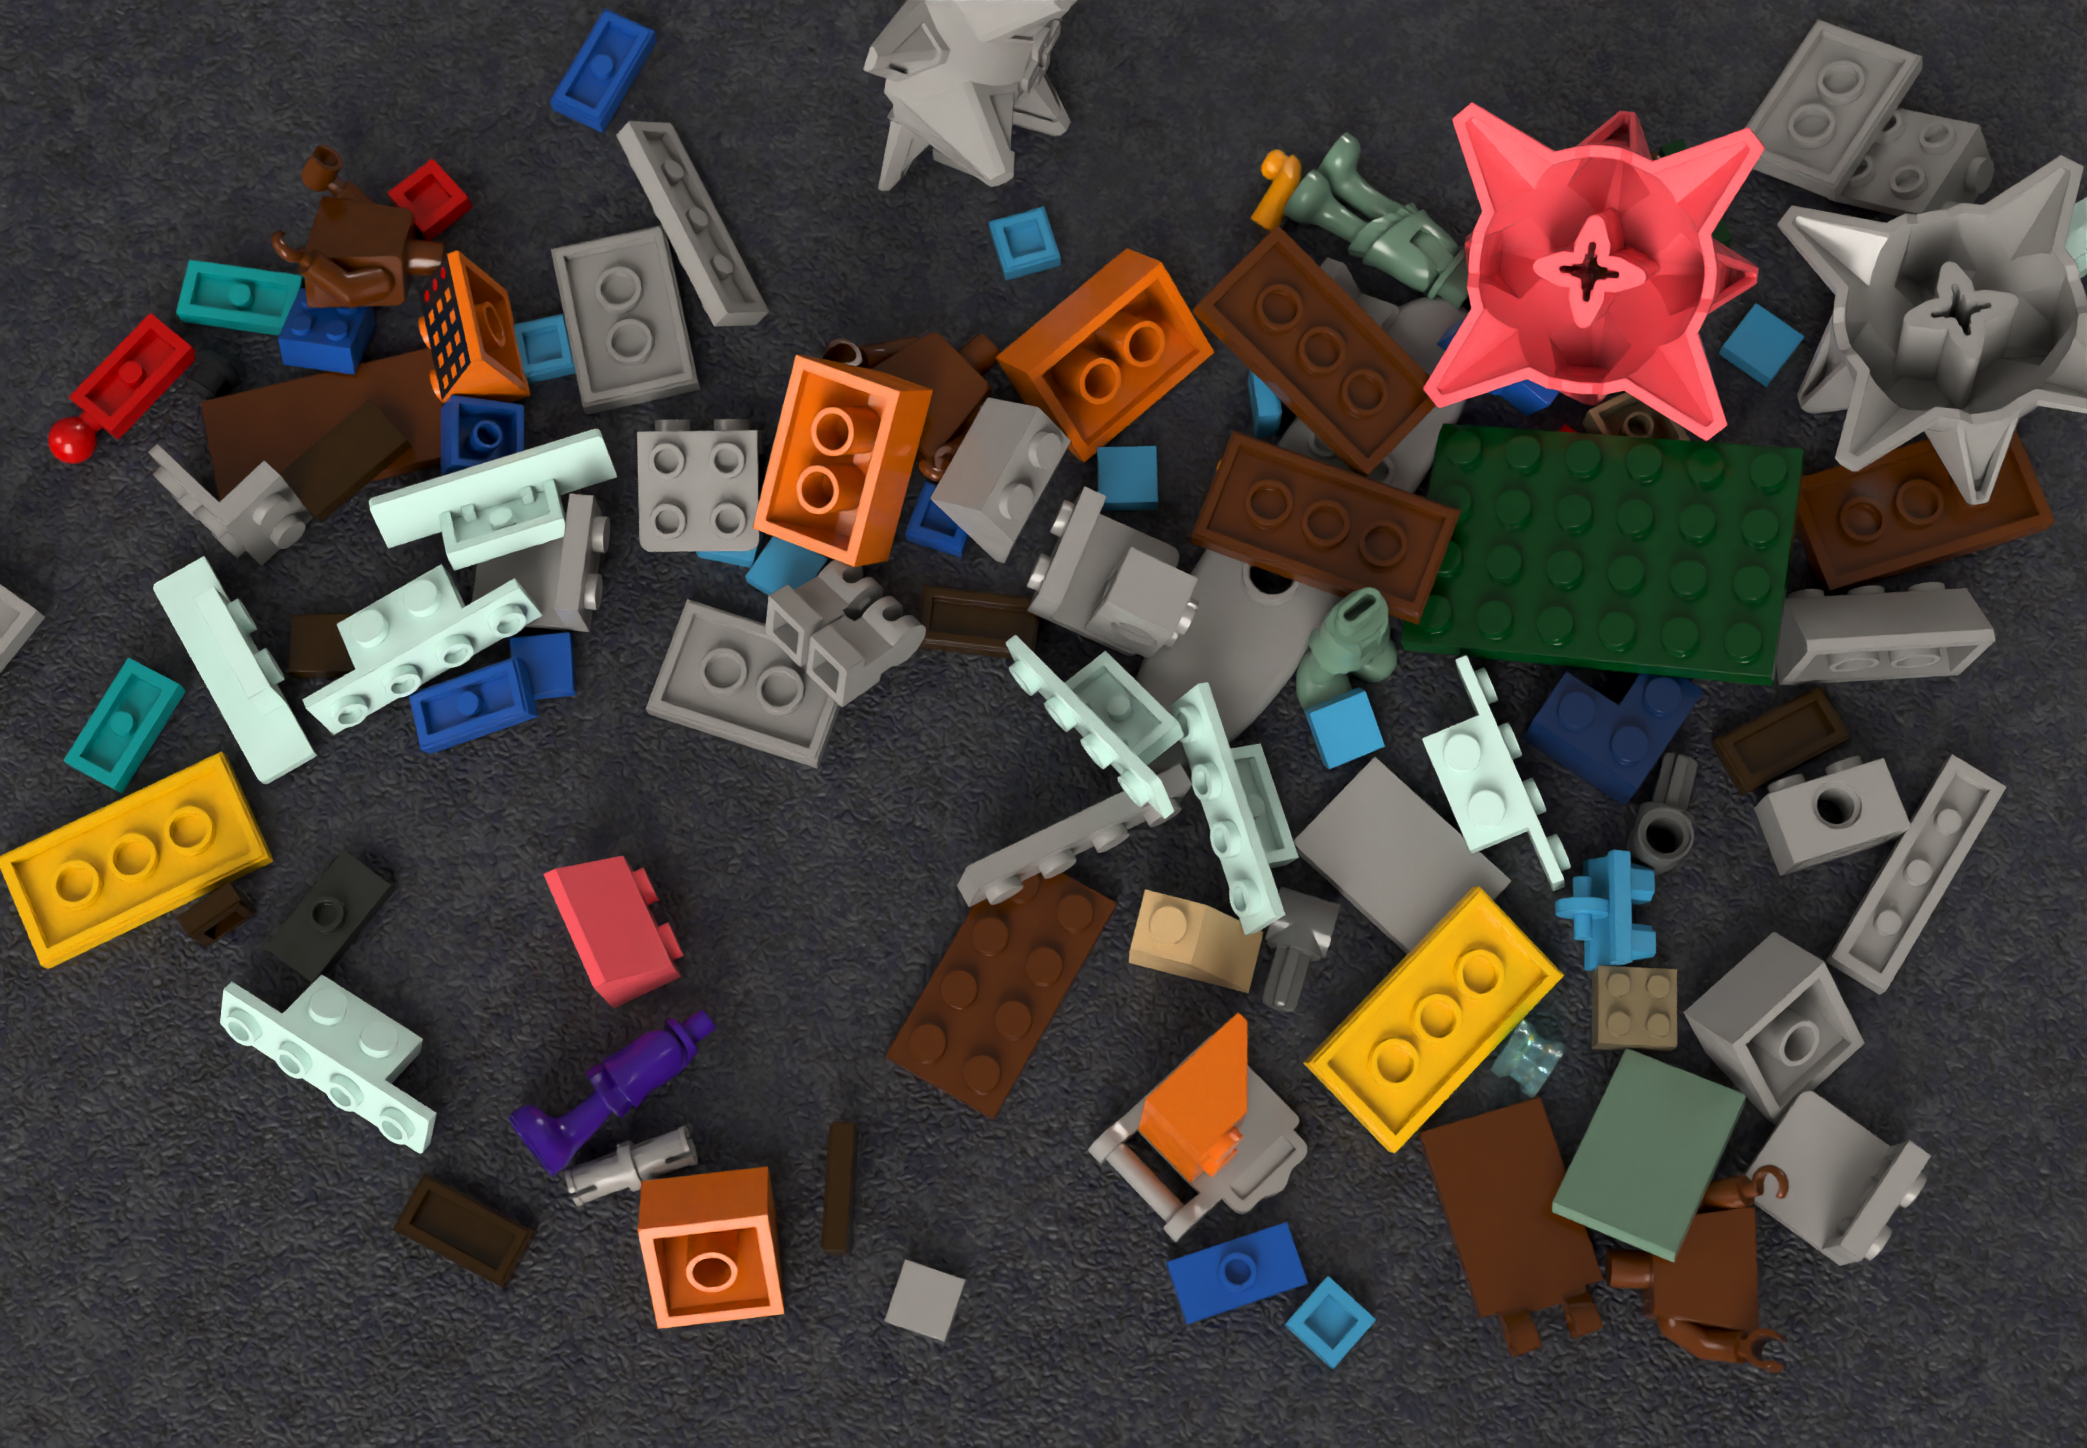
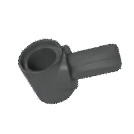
[1627,753,1698,874]
[1261,887,1341,1012]

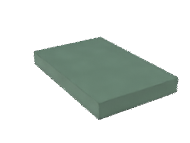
[1552,1048,1746,1263]

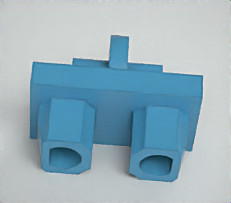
[1555,850,1656,971]

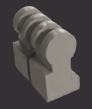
[765,560,926,707]

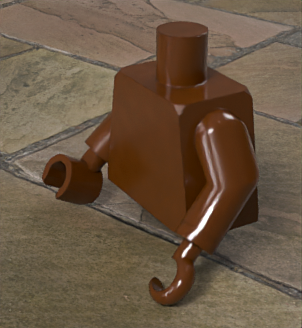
[271,144,448,308]
[821,332,1000,482]
[1605,1165,1789,1373]

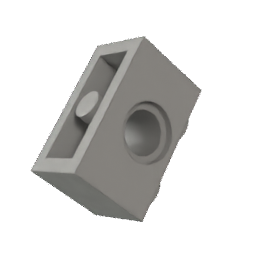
[1084,547,1199,658]
[1754,756,1911,876]

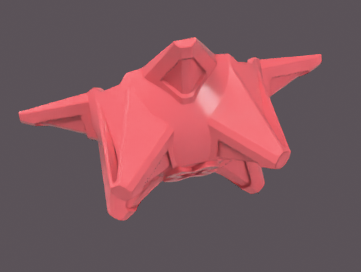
[1423,102,1765,441]

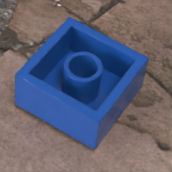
[278,288,376,375]
[441,395,524,476]

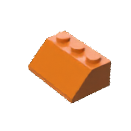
[995,248,1215,463]
[752,355,933,567]

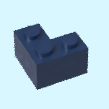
[1522,671,1704,806]

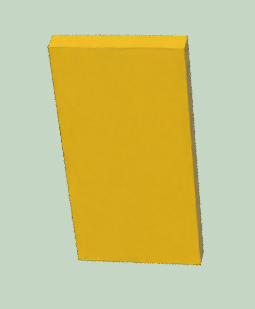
[0,751,274,969]
[1303,886,1564,1153]

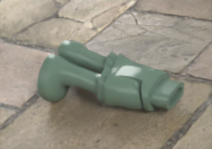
[1283,132,1469,310]
[1295,587,1398,709]

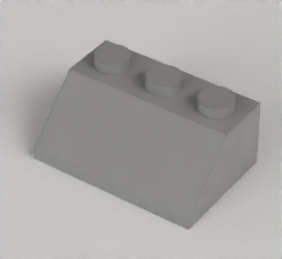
[1776,582,1995,686]

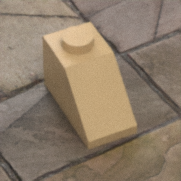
[1129,889,1264,993]

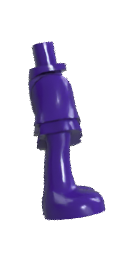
[508,1009,716,1177]

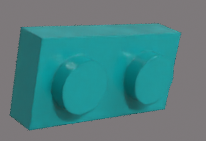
[176,260,305,336]
[63,657,186,794]

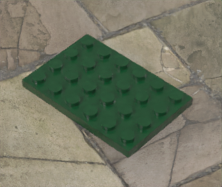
[1401,423,1805,686]

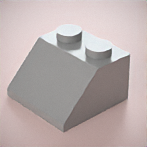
[930,397,1071,563]
[1683,932,1865,1125]

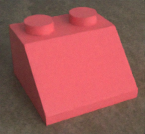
[544,856,684,1009]

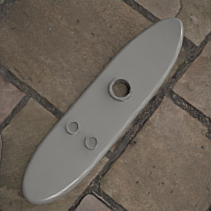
[1135,296,1468,773]

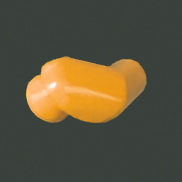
[1250,149,1302,232]

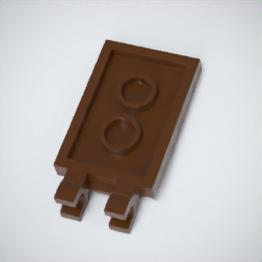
[1418,1097,1604,1357]

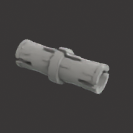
[565,1125,698,1206]

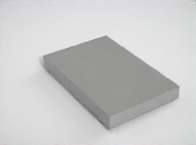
[1745,20,1923,201]
[551,225,701,415]
[646,599,841,769]
[1293,757,1511,954]

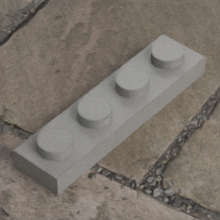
[616,121,769,327]
[1825,754,2006,995]
[957,764,1192,907]

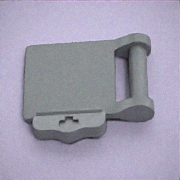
[1088,1035,1308,1242]

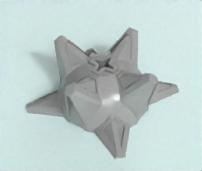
[863,0,1078,191]
[1777,155,2087,505]

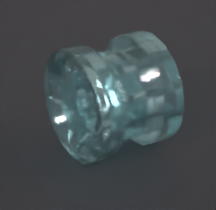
[1489,1018,1566,1099]

